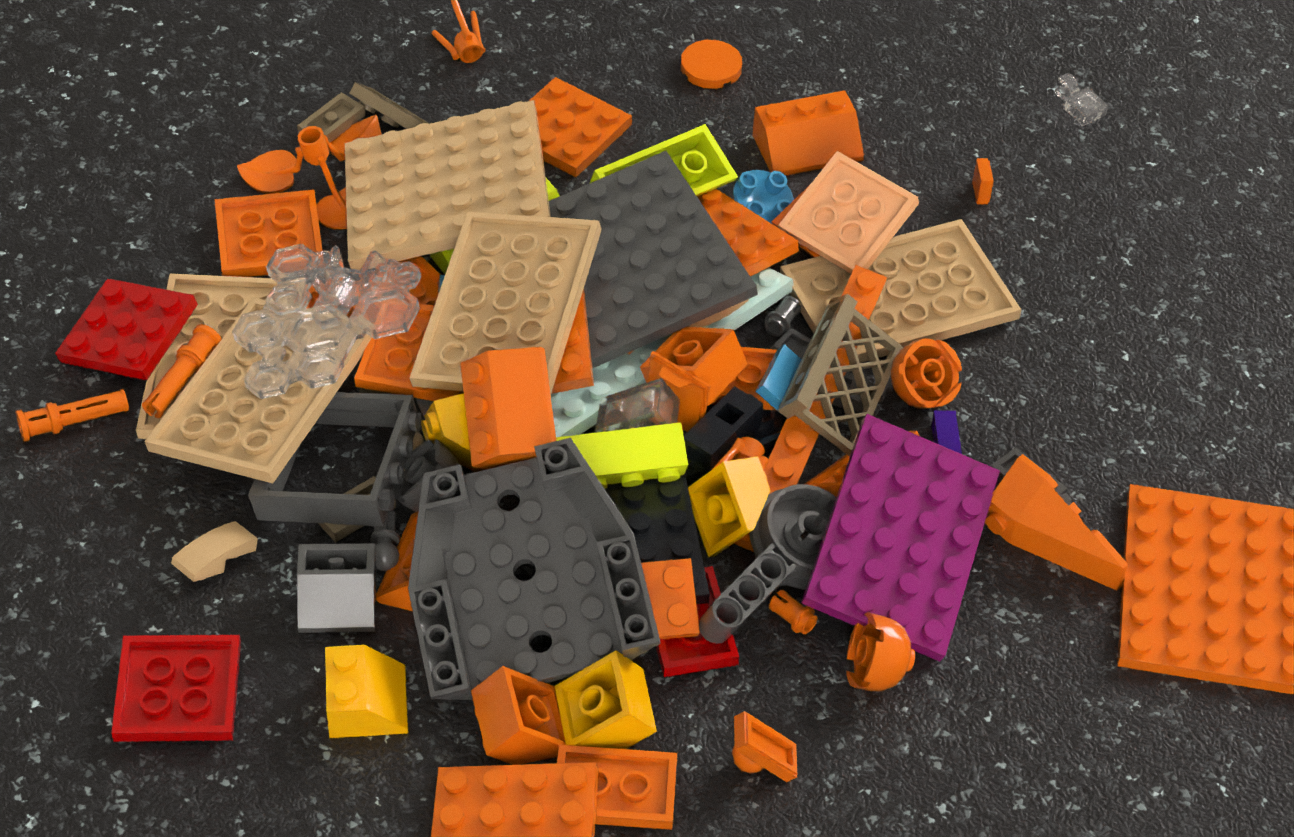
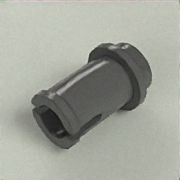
[765,296,801,337]

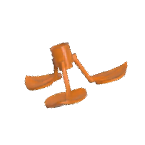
[237,114,382,229]

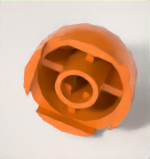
[891,338,962,409]
[846,612,915,691]

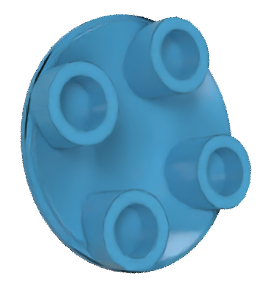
[733,170,794,224]

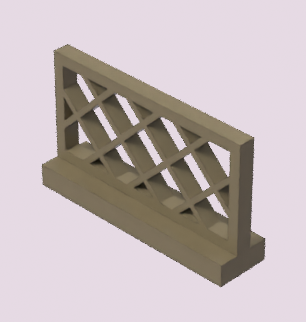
[777,294,903,456]

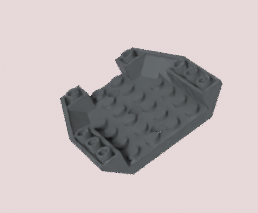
[408,438,661,700]

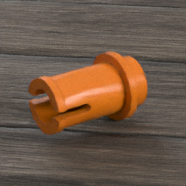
[769,590,818,634]

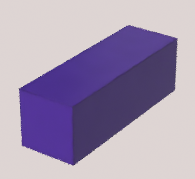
[931,410,962,454]

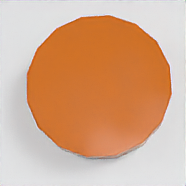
[681,40,742,89]

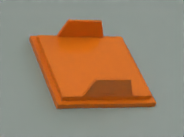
[643,351,711,432]

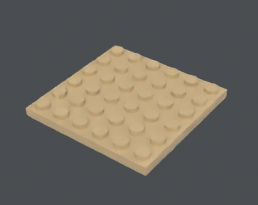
[345,100,551,271]

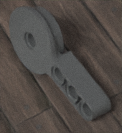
[699,484,836,644]

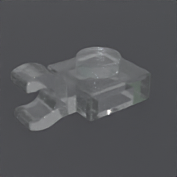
[1055,73,1109,127]

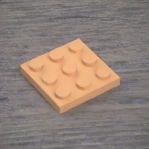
[778,151,919,274]

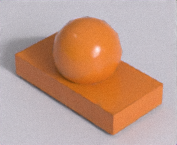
[732,711,797,782]

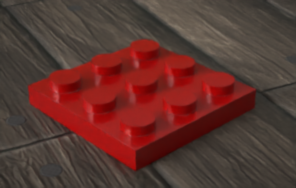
[55,278,198,380]
[111,635,241,742]

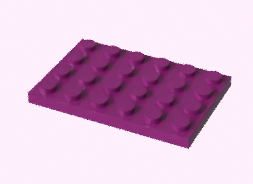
[801,414,1000,662]

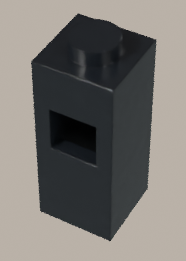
[684,386,763,475]

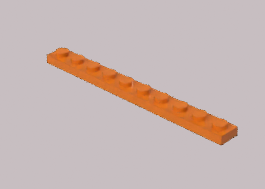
[733,265,887,552]

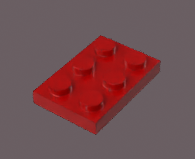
[656,566,739,677]

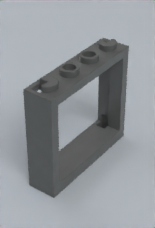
[248,392,422,526]

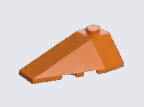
[985,454,1128,591]

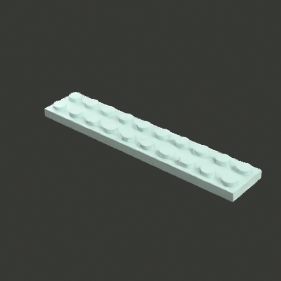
[551,267,794,437]

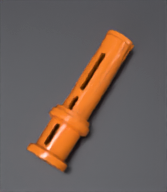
[142,324,222,418]
[16,389,129,442]

